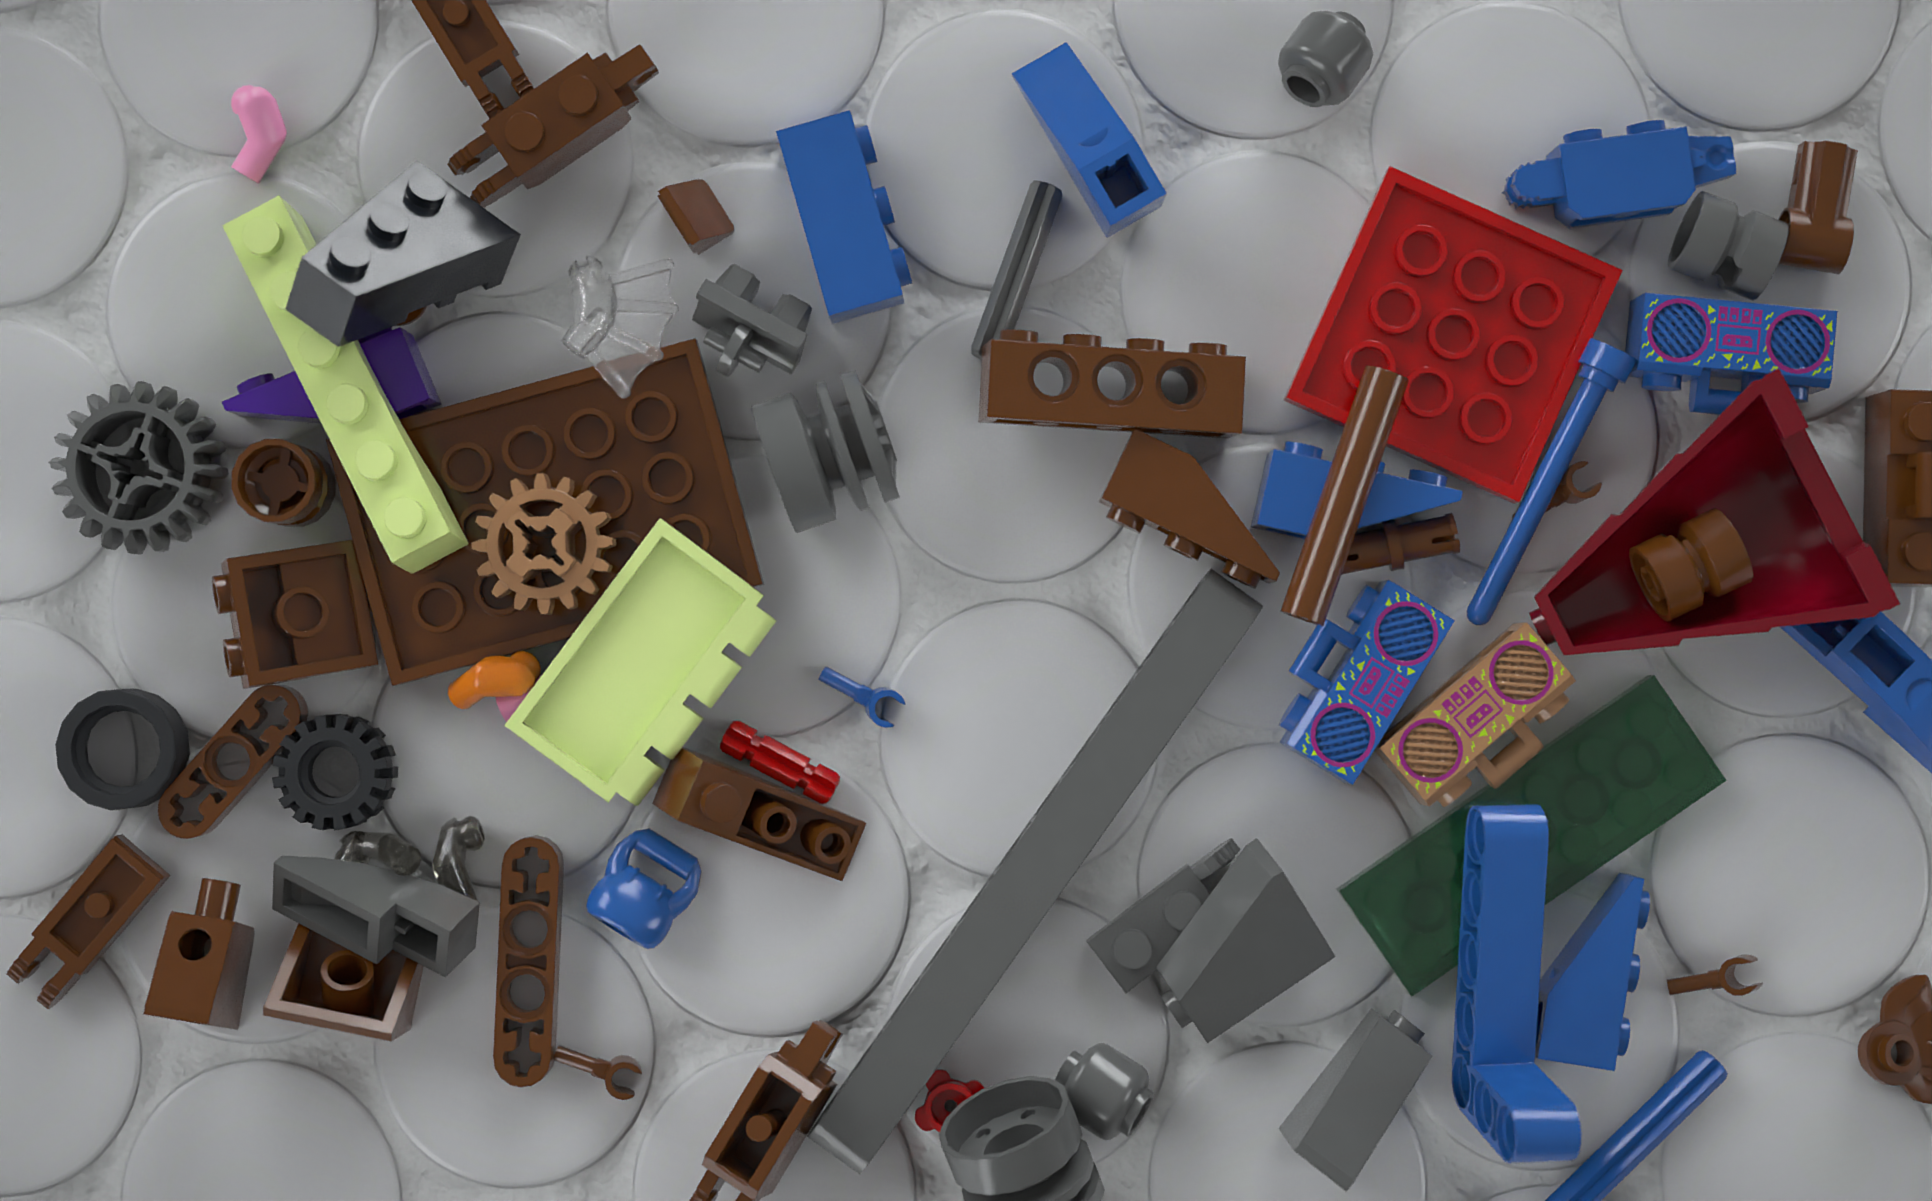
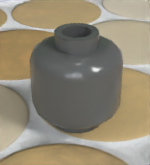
[1278,11,1373,107]
[1055,1043,1154,1140]

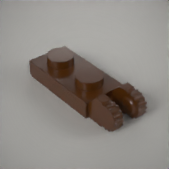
[411,0,534,119]
[6,834,171,1009]

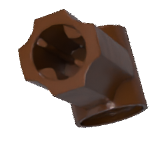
[1778,140,1858,274]

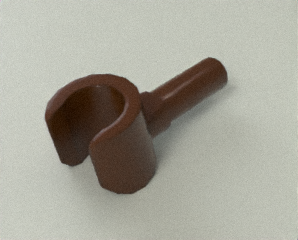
[1512,461,1602,518]
[1667,954,1763,996]
[553,1045,642,1100]

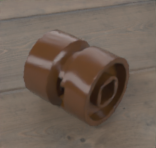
[231,439,336,527]
[1629,508,1753,622]

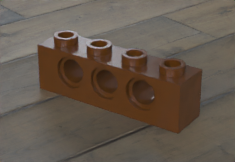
[978,330,1246,439]

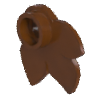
[1858,975,1932,1104]

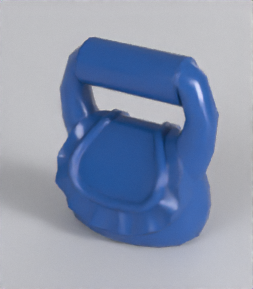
[586,828,702,949]

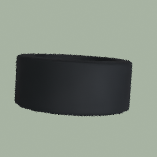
[55,688,190,811]

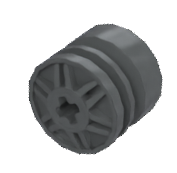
[751,370,900,533]
[939,1076,1105,1201]

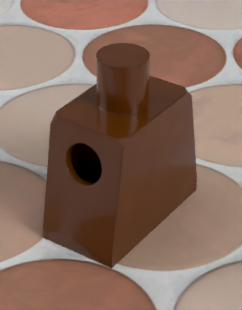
[143,878,255,1030]

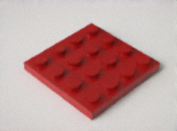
[1283,166,1623,504]

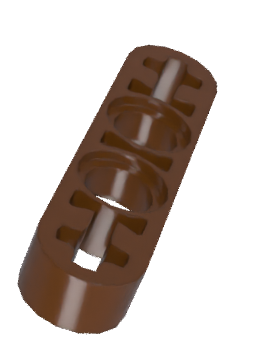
[493,835,564,1087]

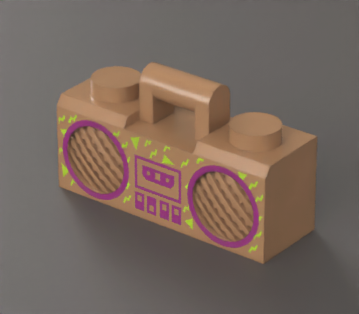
[1374,622,1576,807]

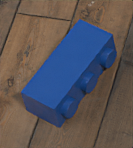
[776,110,913,324]

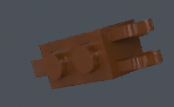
[447,44,659,208]
[689,1020,843,1201]

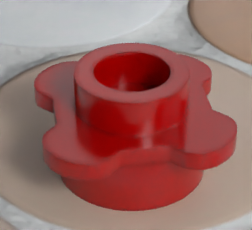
[915,1069,985,1132]

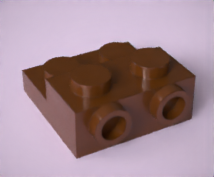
[212,540,378,689]

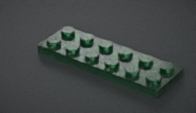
[1336,675,1727,997]

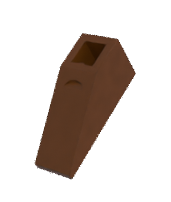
[1099,429,1280,589]
[652,747,867,881]

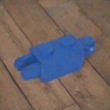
[1502,120,1736,229]

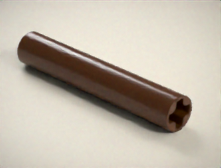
[1280,366,1409,626]

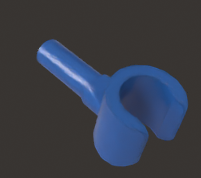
[819,666,906,728]

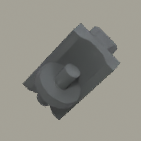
[692,264,812,377]

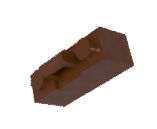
[1863,389,1932,588]

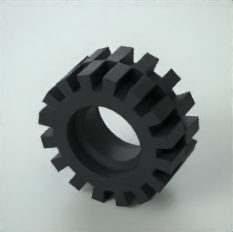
[272,714,398,831]

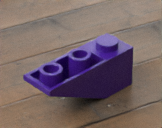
[222,327,442,424]

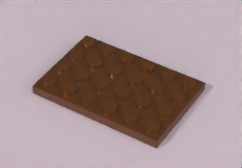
[326,338,764,686]

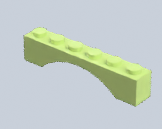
[222,195,469,574]

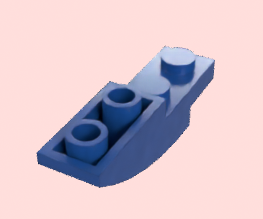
[1780,612,1932,773]

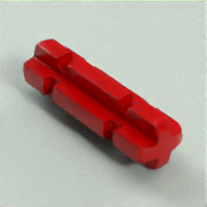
[720,721,840,804]

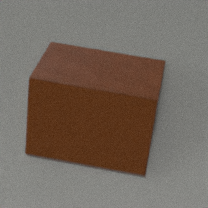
[263,923,424,1042]

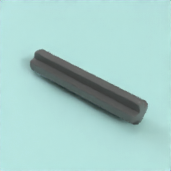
[971,180,1062,360]

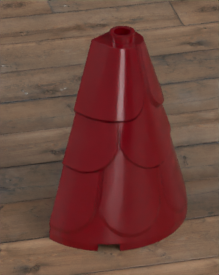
[1529,368,1900,655]

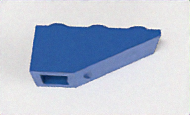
[1012,42,1167,238]
[1251,441,1463,540]
[1535,872,1650,1071]

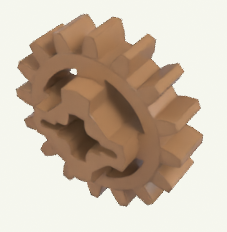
[472,473,616,615]

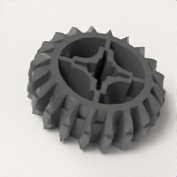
[48,381,229,555]

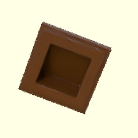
[657,179,734,255]

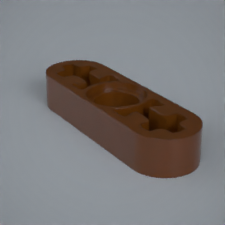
[158,685,308,839]

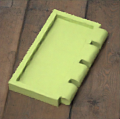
[504,518,777,806]

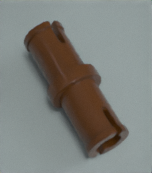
[1342,513,1460,575]

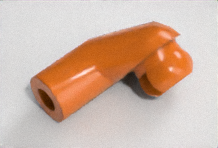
[448,651,541,709]

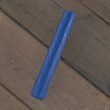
[1545,1050,1728,1201]

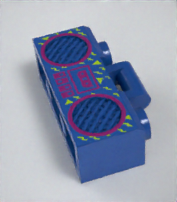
[1625,293,1838,415]
[1279,580,1455,785]

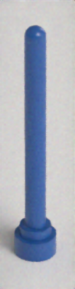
[1466,338,1637,626]

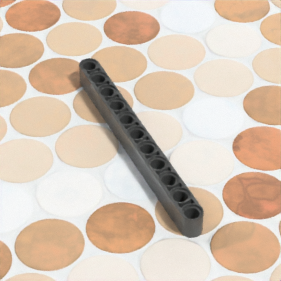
[807,569,1263,1174]

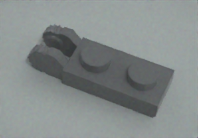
[1086,838,1240,993]

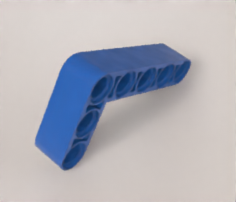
[1452,804,1581,1164]

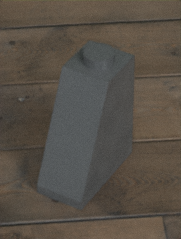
[1157,838,1336,1043]
[1278,1008,1432,1192]

